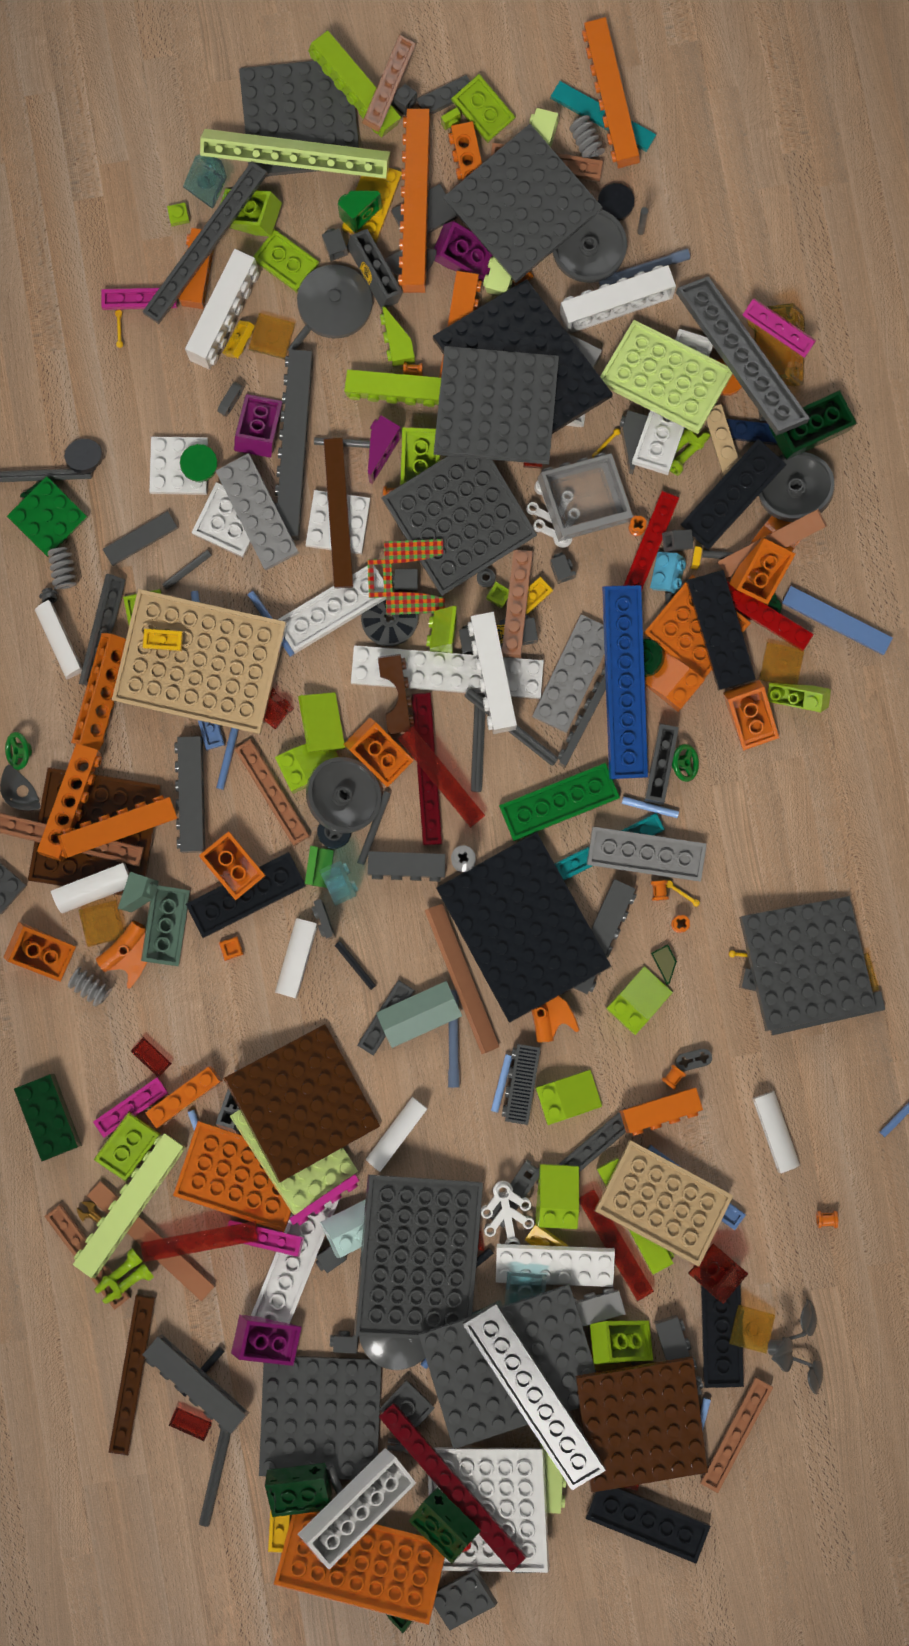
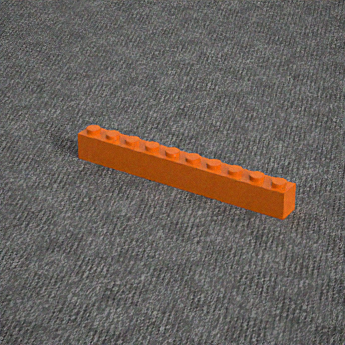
[398,109,430,293]

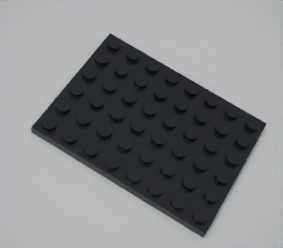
[433,279,613,434]
[436,832,612,1023]

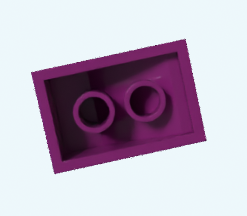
[434,221,493,282]
[234,394,282,458]
[368,416,402,484]
[231,1314,302,1366]

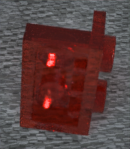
[264,687,294,729]

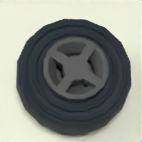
[317,823,351,849]

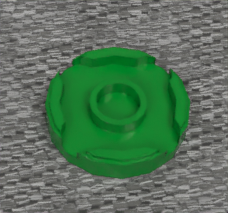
[180,444,218,483]

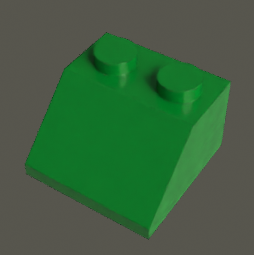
[337,191,382,233]

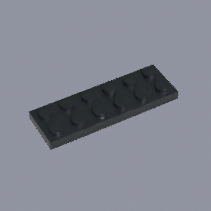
[680,439,787,550]
[686,570,756,691]
[186,852,307,939]
[700,1266,744,1388]
[585,1488,711,1564]

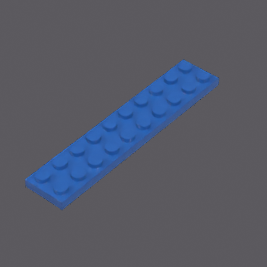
[602,585,648,779]

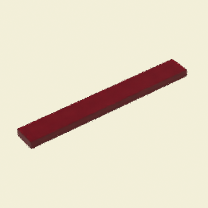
[412,692,442,846]

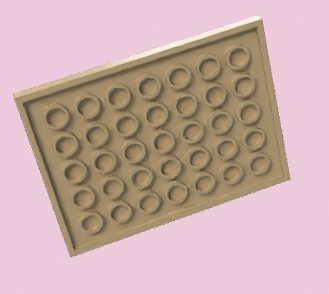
[112,589,287,734]

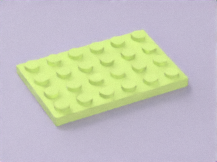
[600,320,733,434]
[230,1110,358,1215]

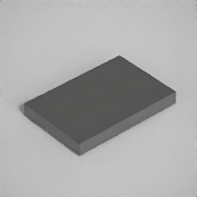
[391,184,458,234]

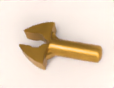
[77,1201,102,1224]

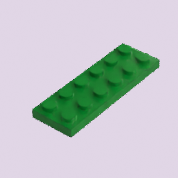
[499,763,620,841]

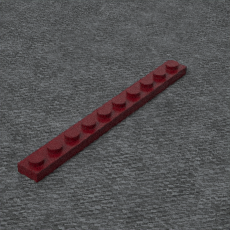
[379,1403,527,1572]

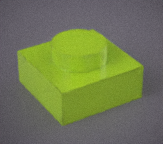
[441,107,461,130]
[167,203,190,226]
[486,582,509,609]

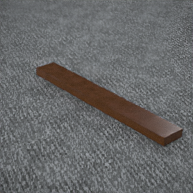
[324,438,353,589]
[108,1294,156,1456]

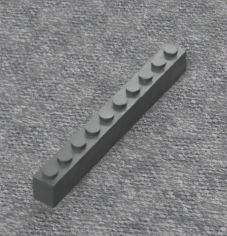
[275,350,313,540]

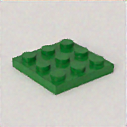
[7,476,88,557]

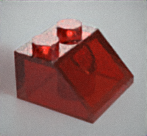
[688,1243,748,1304]

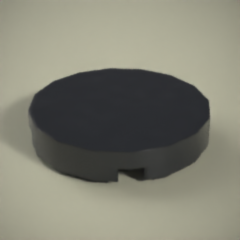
[598,183,634,221]
[64,439,103,474]

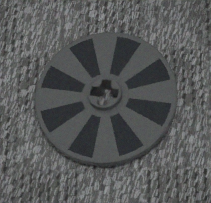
[361,591,418,646]

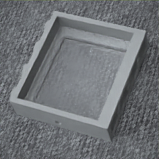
[537,453,633,542]

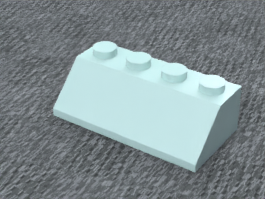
[320,1199,366,1258]

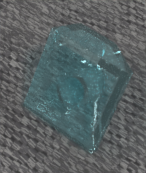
[183,154,227,208]

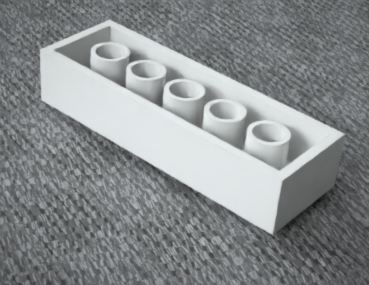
[185,249,259,370]
[559,265,676,334]
[467,612,517,734]
[298,1448,416,1569]

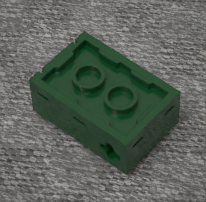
[265,1463,333,1517]
[409,1487,481,1564]

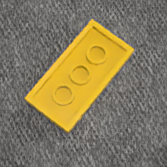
[342,168,402,243]

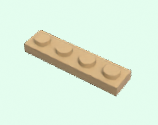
[706,404,739,477]

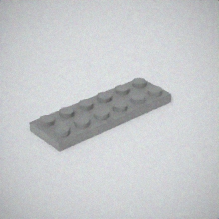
[216,453,299,571]
[532,615,605,733]
[587,826,707,882]

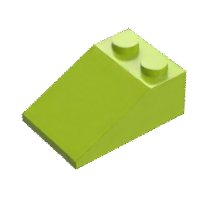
[220,189,282,237]
[400,427,440,486]
[426,606,457,653]
[275,744,338,794]
[605,966,673,1035]
[535,1070,602,1125]
[535,1164,579,1229]
[590,1320,653,1364]

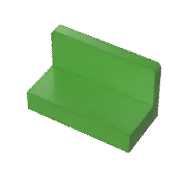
[305,846,334,888]

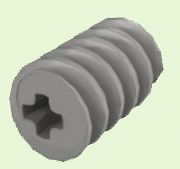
[569,115,605,159]
[47,547,77,589]
[451,845,476,872]
[68,966,112,1007]

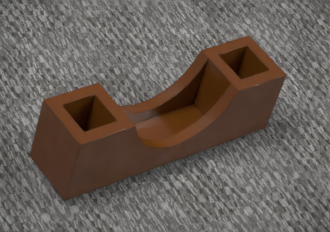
[378,654,414,734]

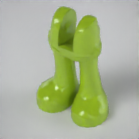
[670,429,710,476]
[94,1248,154,1304]

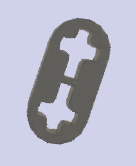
[217,382,244,417]
[675,1049,712,1071]

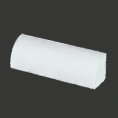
[35,600,82,679]
[51,863,129,914]
[275,918,318,998]
[752,1091,800,1173]
[366,1097,428,1172]

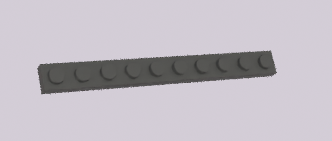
[143,161,268,324]

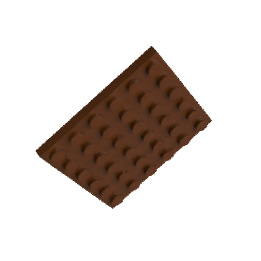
[28,767,162,896]
[223,1024,380,1183]
[575,1356,708,1493]

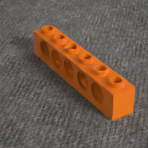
[448,121,482,231]
[71,633,126,750]
[37,743,102,861]

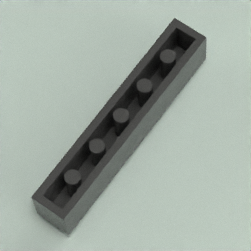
[174,736,205,853]
[573,879,637,995]
[143,1335,250,1434]

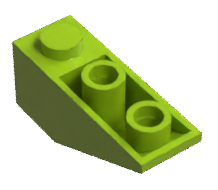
[380,307,415,367]
[767,683,831,713]

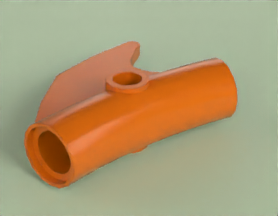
[96,920,147,989]
[531,996,580,1042]

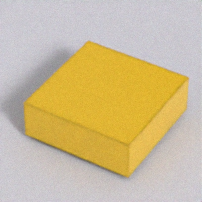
[690,546,702,570]

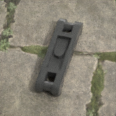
[489,1159,539,1228]

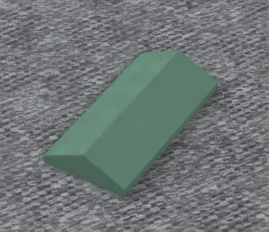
[141,885,190,966]
[376,981,462,1048]

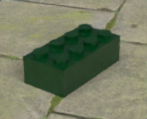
[769,390,857,460]
[14,1074,82,1162]

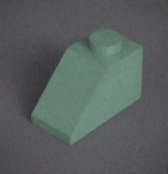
[118,872,159,912]

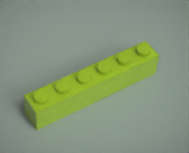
[308,30,401,138]
[344,369,441,407]
[596,1157,674,1275]

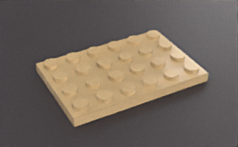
[594,1140,733,1266]

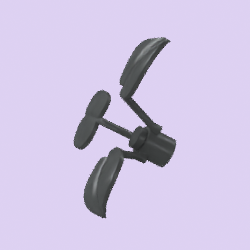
[768,1299,823,1394]

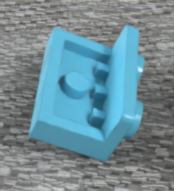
[650,552,686,595]

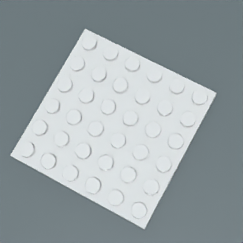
[428,1447,550,1573]

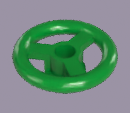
[5,732,32,770]
[672,744,699,782]

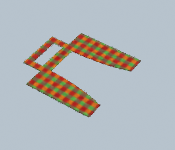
[367,539,445,615]

